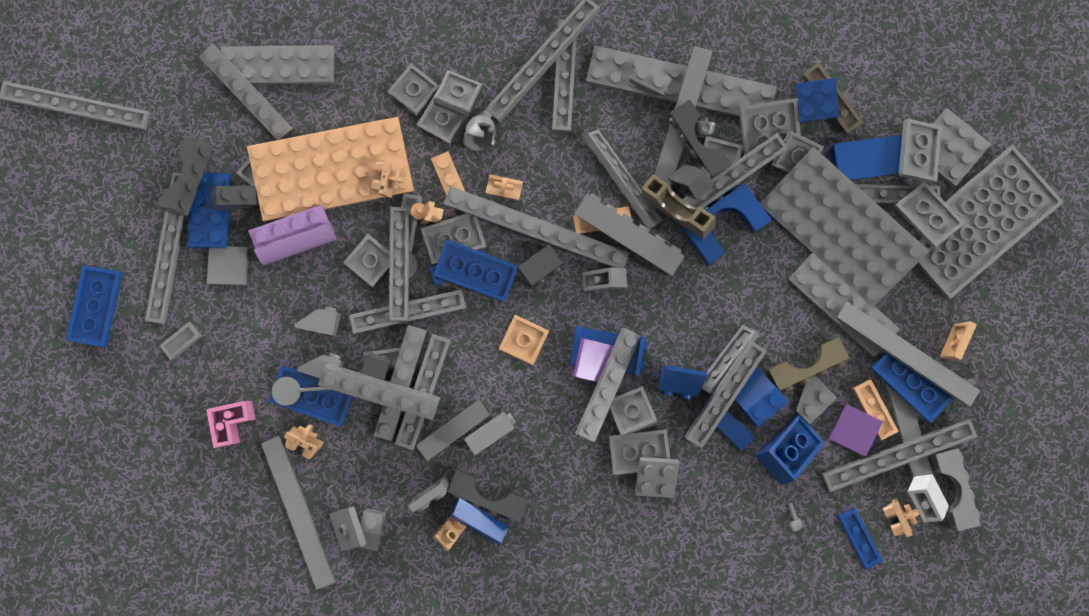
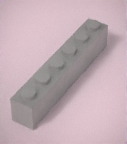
[574,193,684,276]
[318,363,441,420]

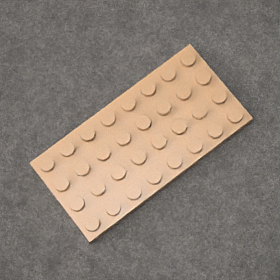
[247,117,414,222]

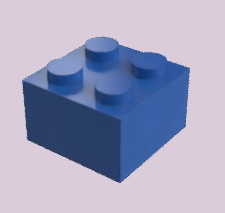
[796,78,839,123]

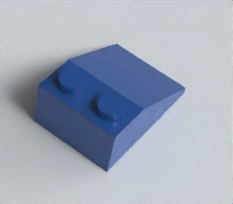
[657,365,707,400]
[734,367,789,427]
[756,414,825,485]

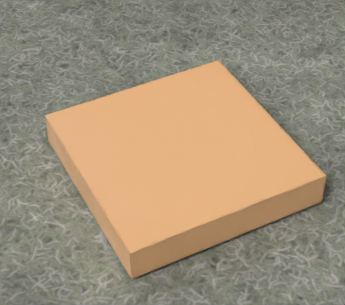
[499,315,549,365]
[940,321,977,361]

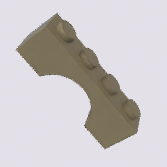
[641,174,716,240]
[766,337,850,394]

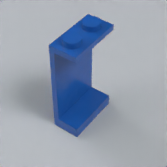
[829,135,902,180]
[570,326,648,375]

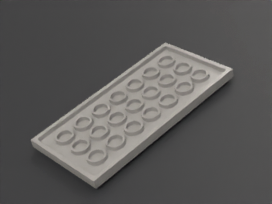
[909,145,1063,300]
[760,147,929,307]

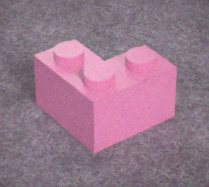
[206,401,255,448]

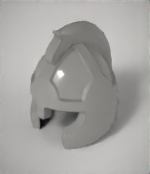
[464,109,496,151]

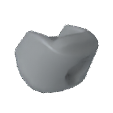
[695,118,716,135]

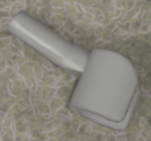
[788,503,802,532]

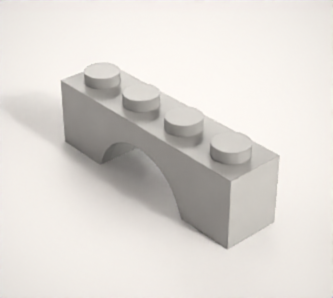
[930,448,981,531]

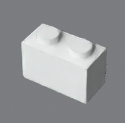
[908,474,949,522]

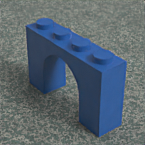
[680,183,772,266]

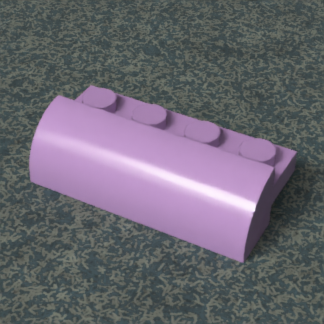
[248,204,337,265]

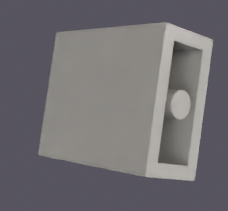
[464,411,516,455]

